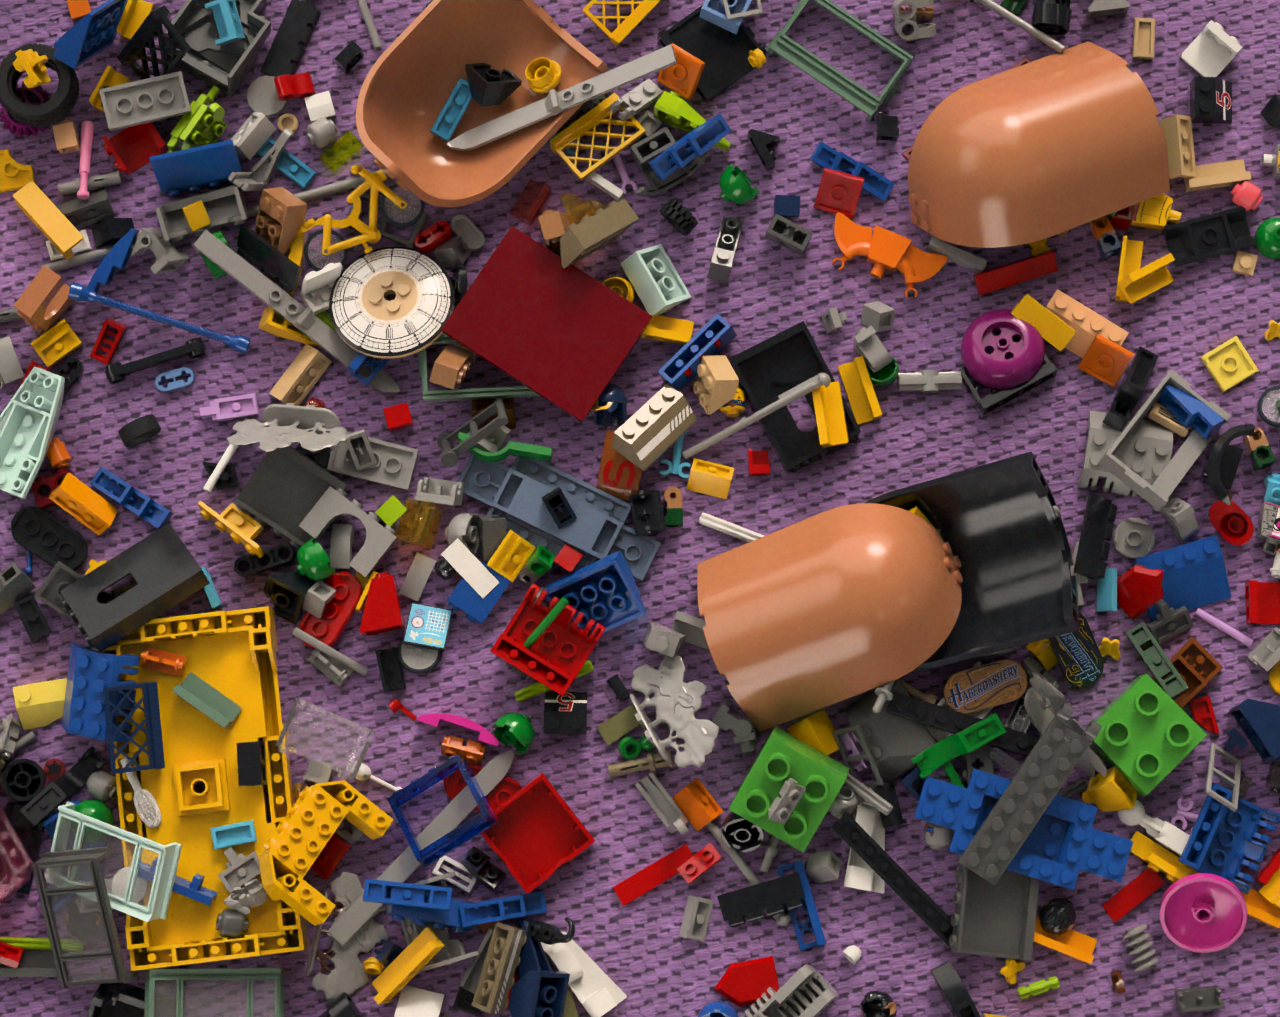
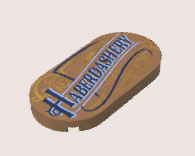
[943,660,1028,714]

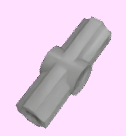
[897,370,962,393]

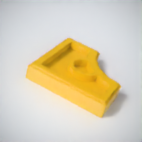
[0,149,36,193]

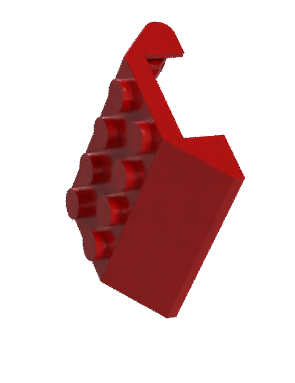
[490,583,606,696]

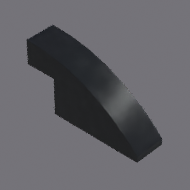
[1103,346,1158,432]

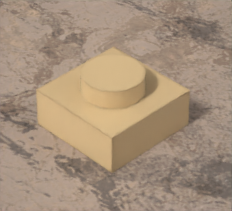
[1231,250,1258,277]

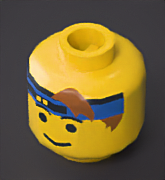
[719,386,746,417]

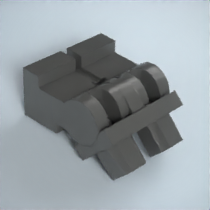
[711,698,758,753]

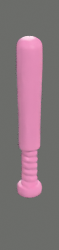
[77,120,94,200]

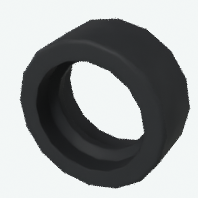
[118,414,161,447]

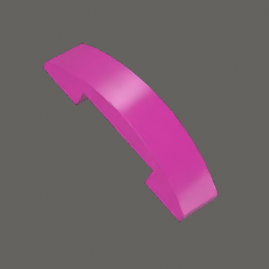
[417,713,500,747]

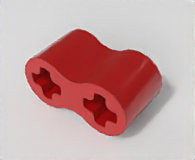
[274,73,315,101]

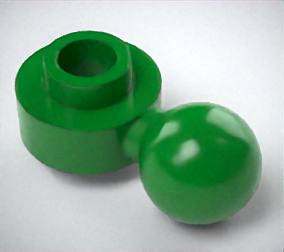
[618,735,655,759]

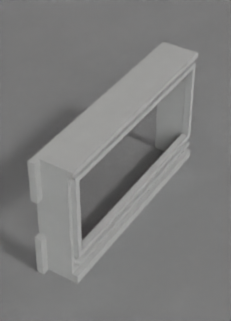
[1097,369,1231,512]

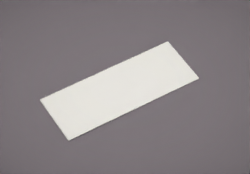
[441,538,500,598]

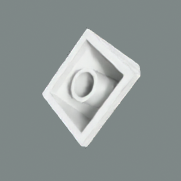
[230,112,276,160]

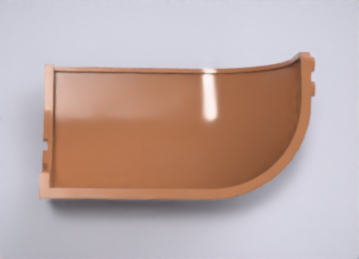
[356,0,610,207]
[908,41,1170,248]
[697,503,963,732]

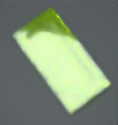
[319,130,363,173]

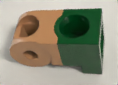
[1243,428,1276,471]
[664,487,683,527]

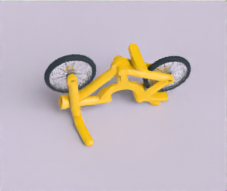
[301,164,425,271]

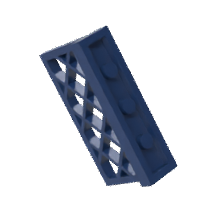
[103,681,165,774]

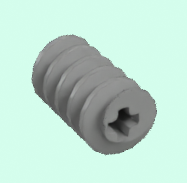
[1123,924,1159,972]

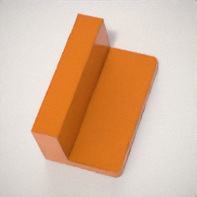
[672,778,724,831]

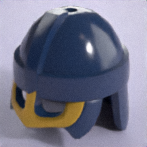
[588,383,627,426]

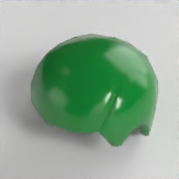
[867,357,899,386]

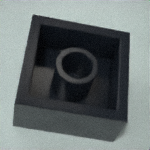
[335,40,364,74]
[453,986,480,1016]

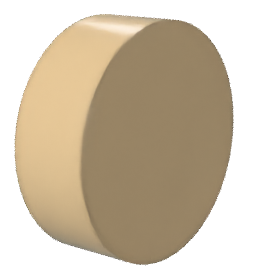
[278,113,299,133]

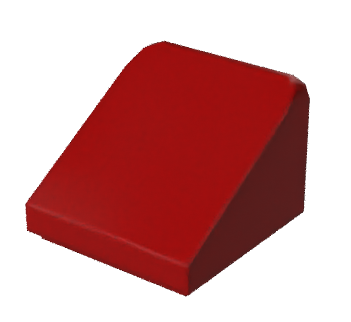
[1109,206,1133,231]
[553,543,584,573]

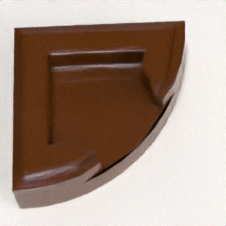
[1110,970,1126,993]

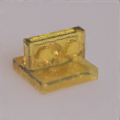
[560,192,606,225]
[395,499,443,550]

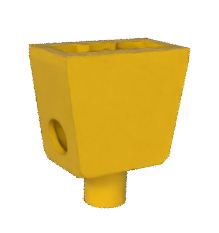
[1082,766,1138,812]

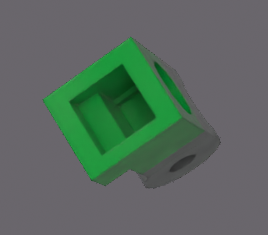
[517,544,555,586]

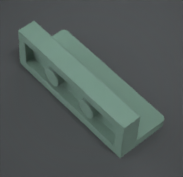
[173,672,242,730]

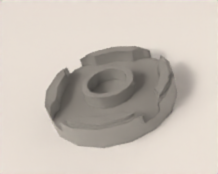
[247,75,288,117]
[1113,518,1155,560]

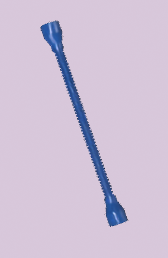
[68,282,251,354]

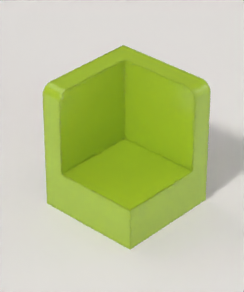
[375,495,407,528]

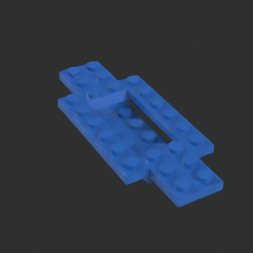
[913,769,1133,890]

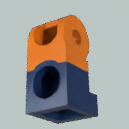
[1090,216,1122,260]

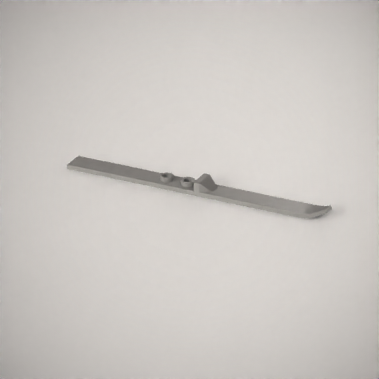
[446,44,677,151]
[193,230,401,394]
[327,751,514,946]

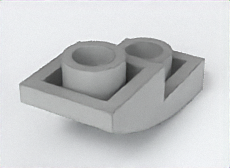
[0,336,24,384]
[330,523,355,569]
[399,552,436,602]

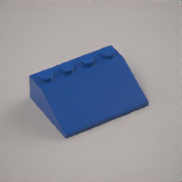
[53,0,128,69]
[149,140,244,198]
[1131,535,1231,621]
[544,551,646,633]

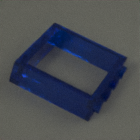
[387,754,498,867]

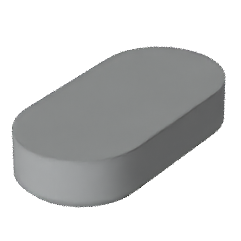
[451,214,485,251]

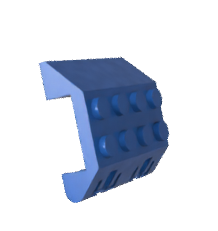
[62,643,140,742]
[1179,783,1280,894]

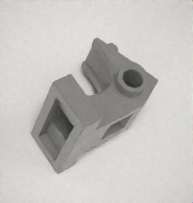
[131,227,189,274]

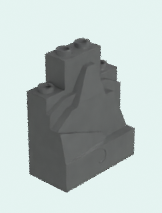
[163,0,271,98]

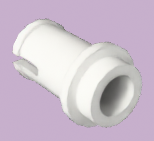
[1270,550,1280,578]

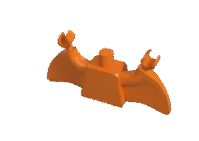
[832,212,948,298]

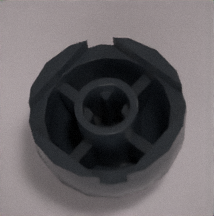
[1,758,46,801]
[721,812,764,852]

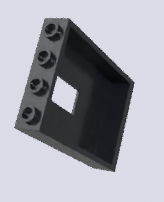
[729,321,861,473]
[60,523,210,653]

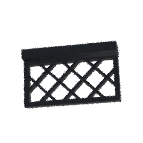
[117,5,191,80]
[958,338,1057,415]

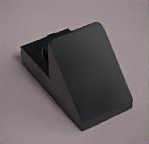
[747,129,780,171]

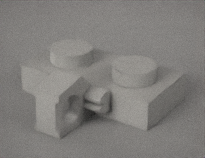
[218,847,261,893]

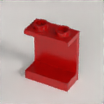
[102,122,169,176]
[1245,580,1280,624]

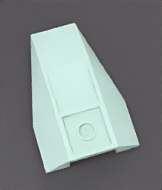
[0,366,65,500]

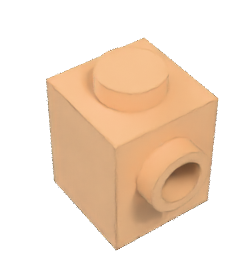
[52,120,80,155]

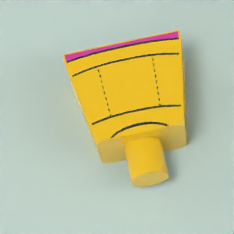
[1130,194,1182,230]

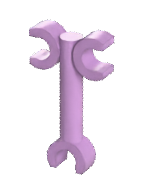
[599,139,637,196]
[1170,797,1198,830]

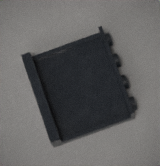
[657,5,767,103]

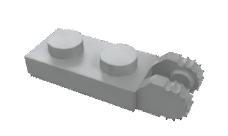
[610,78,663,121]

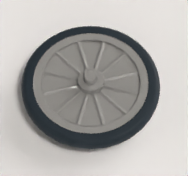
[397,637,442,674]

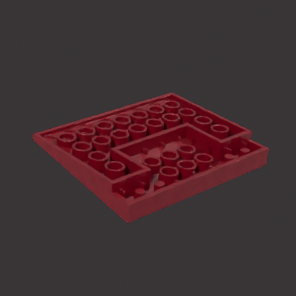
[441,226,653,422]

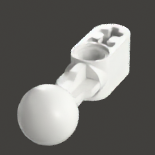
[1117,800,1190,857]

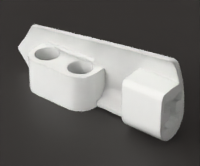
[844,788,885,894]
[540,932,627,1017]

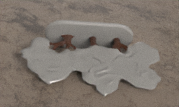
[306,872,388,1001]

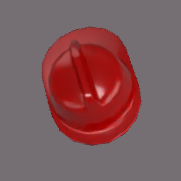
[1208,500,1254,545]

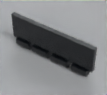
[260,0,321,77]
[237,224,301,293]
[1074,493,1117,580]
[717,872,805,928]

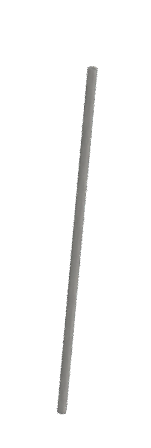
[42,169,390,272]

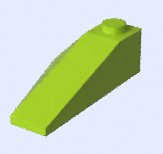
[654,91,731,152]

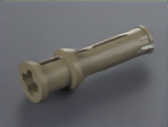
[608,749,673,778]

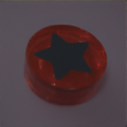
[44,758,66,780]

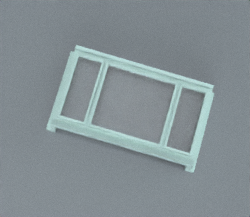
[45,802,182,922]

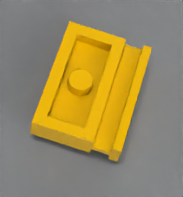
[30,319,83,369]
[486,530,536,582]

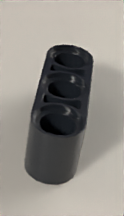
[234,544,296,578]

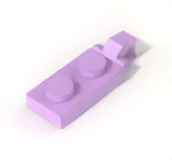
[199,393,259,421]

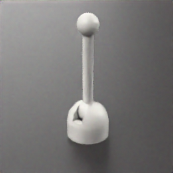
[353,762,403,795]

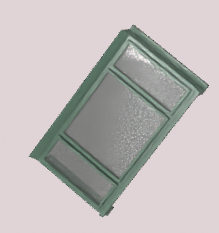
[144,968,285,1017]

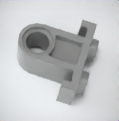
[854,325,892,373]
[1159,495,1200,542]

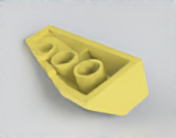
[13,678,67,730]

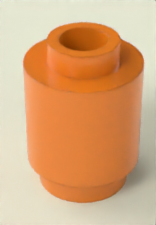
[46,438,72,470]

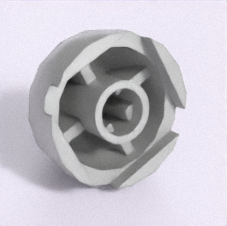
[445,513,479,553]

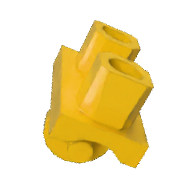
[13,49,51,88]

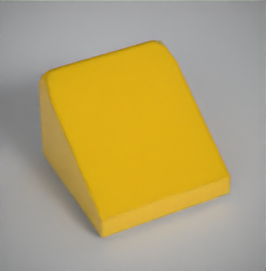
[182,200,211,231]

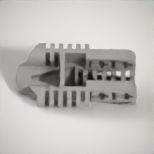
[740,964,838,1017]

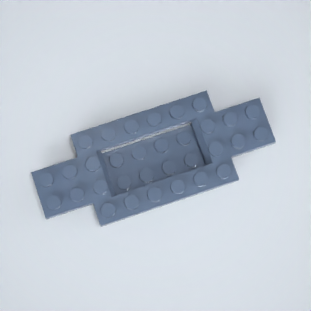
[457,454,661,581]

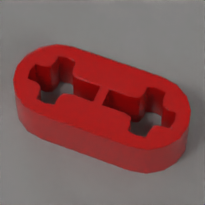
[414,221,452,253]

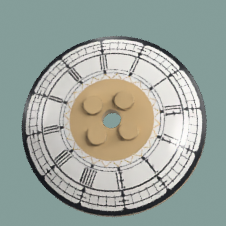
[329,247,455,359]

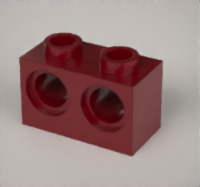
[31,468,75,509]

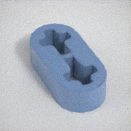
[155,367,195,393]

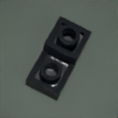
[461,846,507,892]

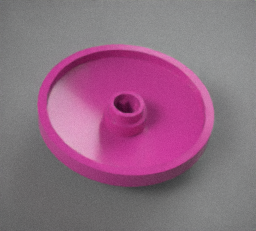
[1159,873,1248,953]

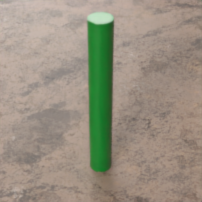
[524,597,569,649]

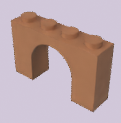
[14,265,73,333]

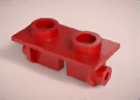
[677,843,722,884]

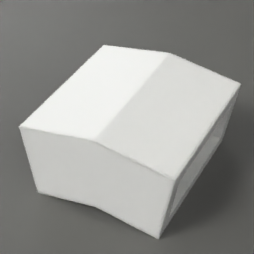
[304,91,336,123]

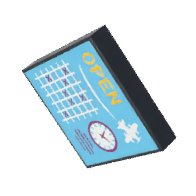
[403,602,453,652]

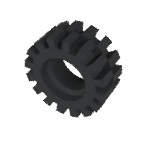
[659,198,698,236]

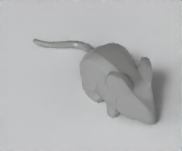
[224,879,267,915]

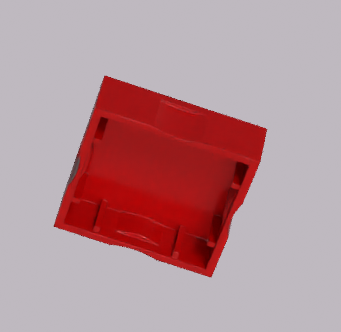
[474,772,595,894]

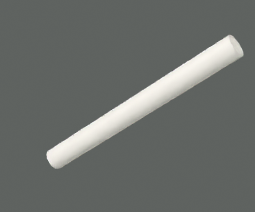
[203,418,249,493]

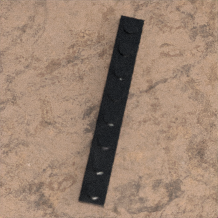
[886,691,1040,757]
[832,813,953,949]

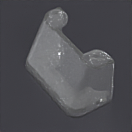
[275,697,376,781]

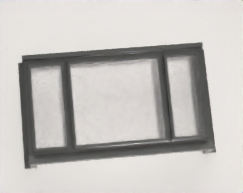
[32,847,140,987]

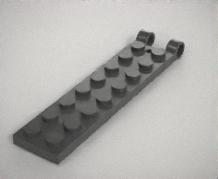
[958,702,1102,886]

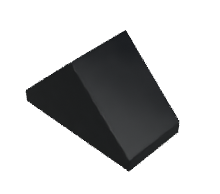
[91,218,135,248]
[541,487,577,529]

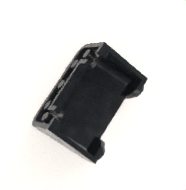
[87,982,184,1017]

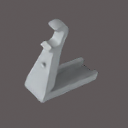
[228,128,295,191]
[926,236,987,273]
[635,772,688,835]

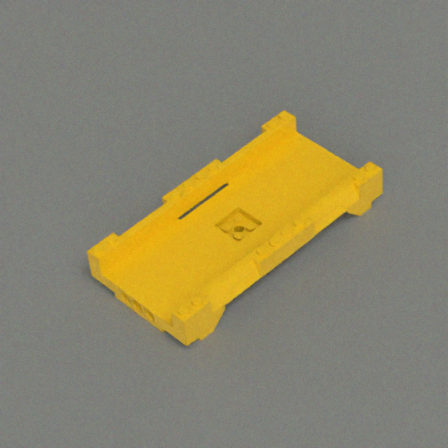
[102,606,309,971]

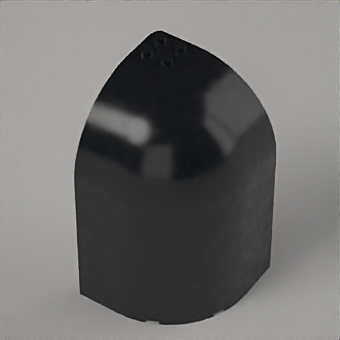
[866,451,1079,670]

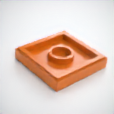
[656,43,705,100]
[1078,334,1135,387]

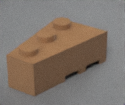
[538,210,580,252]
[429,344,473,389]

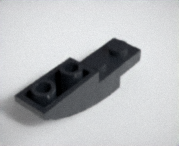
[930,961,980,1017]

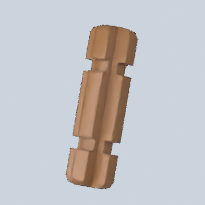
[893,6,934,19]

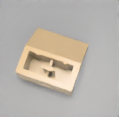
[693,355,739,415]

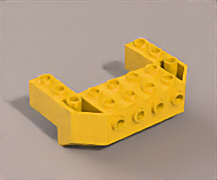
[258,780,393,926]

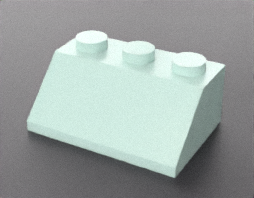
[620,244,691,316]

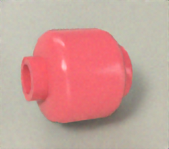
[1230,180,1263,211]

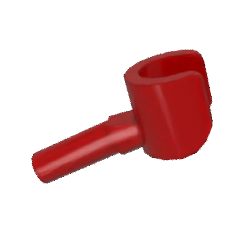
[388,699,417,721]

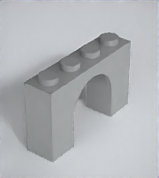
[299,486,398,579]

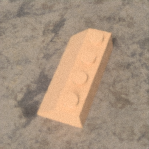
[1045,289,1129,359]

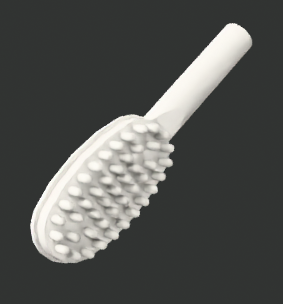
[120,758,162,828]

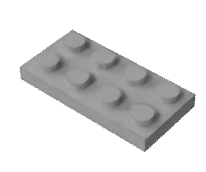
[99,71,191,131]
[327,432,419,491]

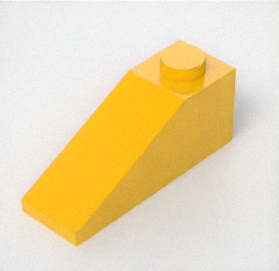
[258,306,322,348]

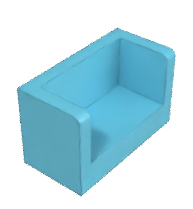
[204,0,245,45]

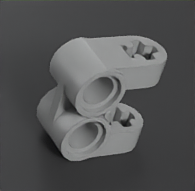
[892,0,937,41]

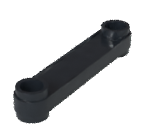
[105,337,206,384]

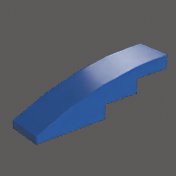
[649,114,732,180]
[809,142,895,202]
[87,228,140,294]
[89,466,173,529]
[459,891,547,927]

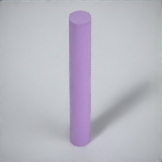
[1194,608,1253,647]

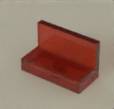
[509,179,552,226]

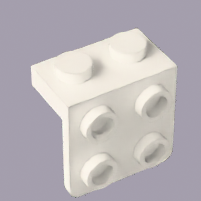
[1181,20,1242,77]
[300,262,342,315]

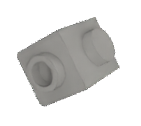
[476,418,511,453]

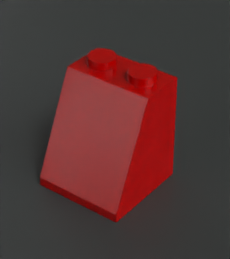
[360,572,406,636]

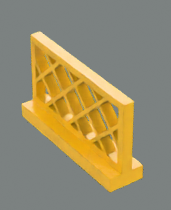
[582,0,661,46]
[550,92,646,181]

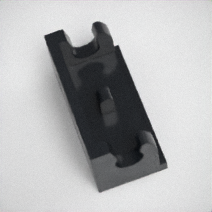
[629,490,666,537]
[14,594,51,644]
[375,647,406,693]
[237,741,267,786]
[873,781,907,828]

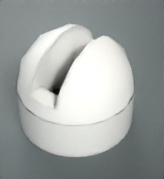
[842,945,861,964]

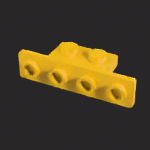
[197,501,264,558]
[1130,831,1200,883]

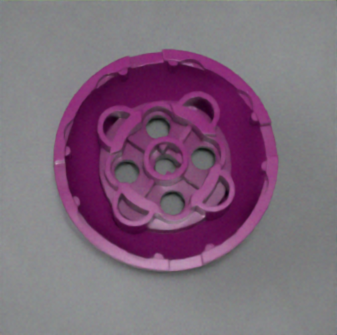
[961,309,1045,389]

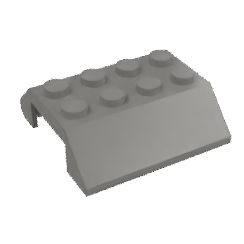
[1078,410,1173,497]

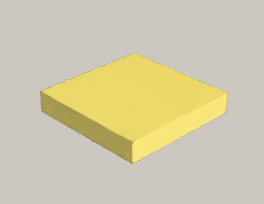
[1201,336,1259,393]

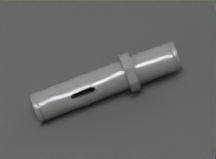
[58,171,122,196]

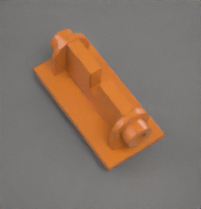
[140,646,187,677]
[441,735,486,764]

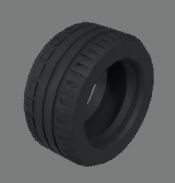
[0,43,79,128]

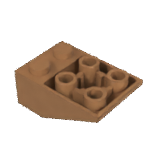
[254,187,307,254]

